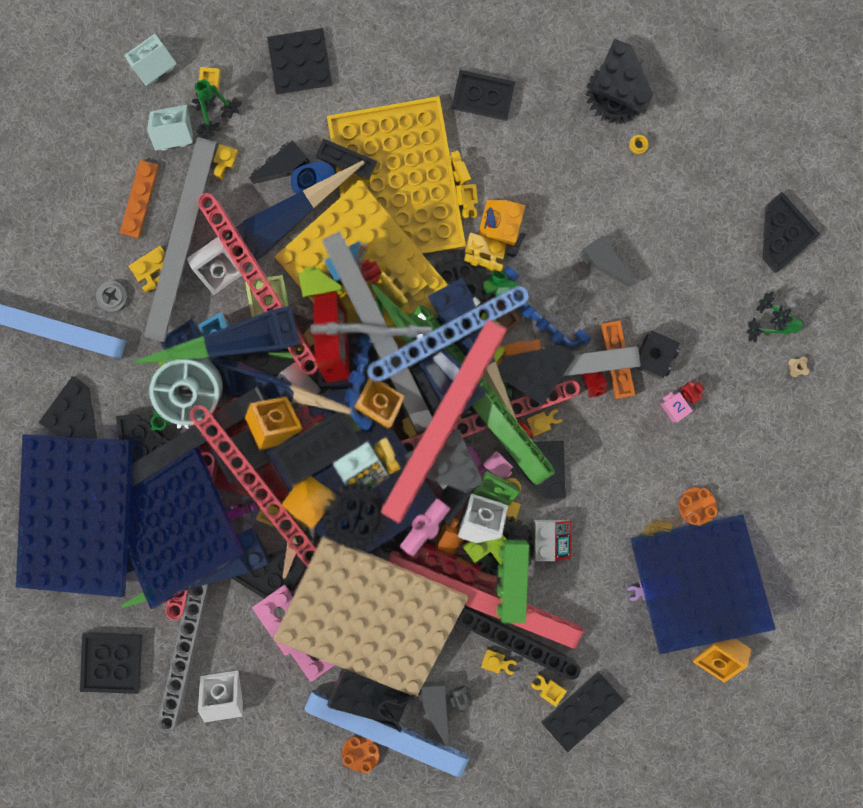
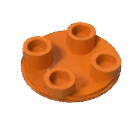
[678,487,717,526]
[342,734,380,773]

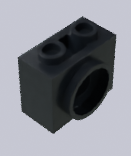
[634,330,680,379]

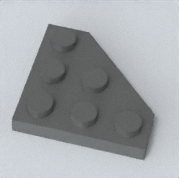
[405,429,484,492]

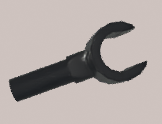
[507,232,526,257]

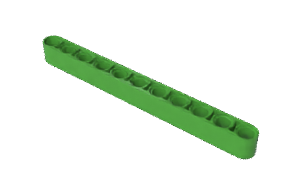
[408,305,554,485]

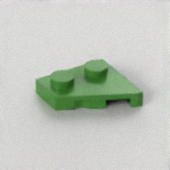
[467,471,520,505]

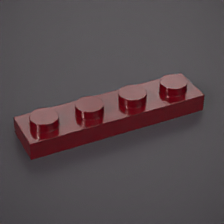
[401,543,481,585]

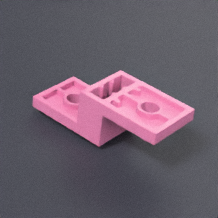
[252,584,335,682]

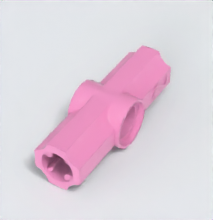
[400,498,451,556]

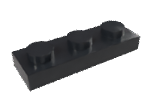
[316,138,377,181]

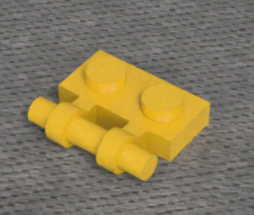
[464,233,506,272]
[128,245,166,293]
[378,254,428,306]

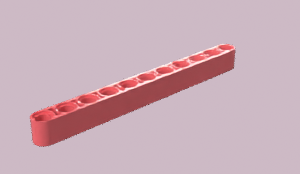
[198,193,318,375]
[381,319,507,523]
[390,380,580,462]
[190,406,317,567]
[387,551,584,648]

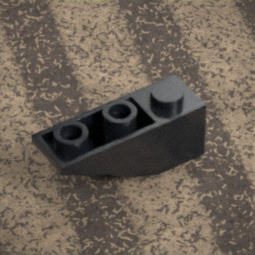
[249,140,309,184]

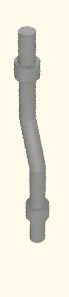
[311,322,432,337]

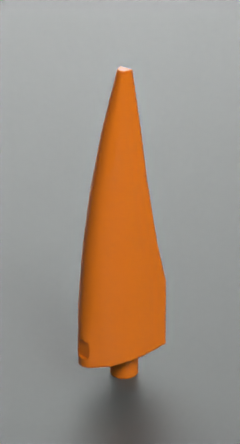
[435,518,464,555]

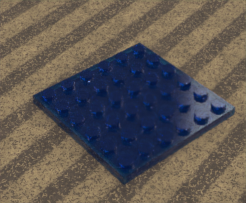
[108,447,245,609]
[630,514,776,654]

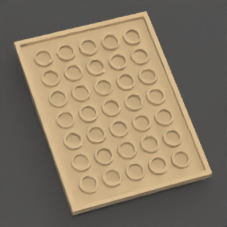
[273,535,468,697]

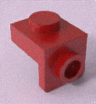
[581,372,607,398]

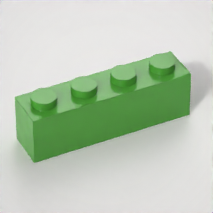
[496,540,529,623]

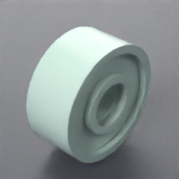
[150,358,223,425]

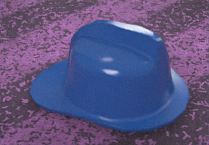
[290,161,335,194]

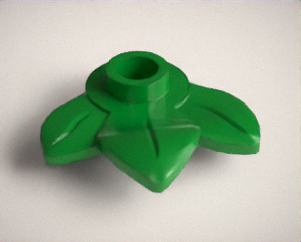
[483,271,520,296]

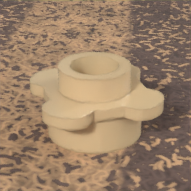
[788,357,810,377]

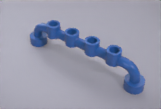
[503,266,591,348]
[345,324,391,430]

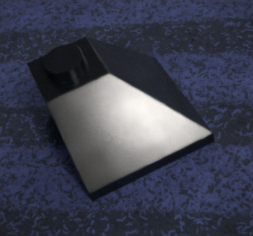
[441,486,472,525]

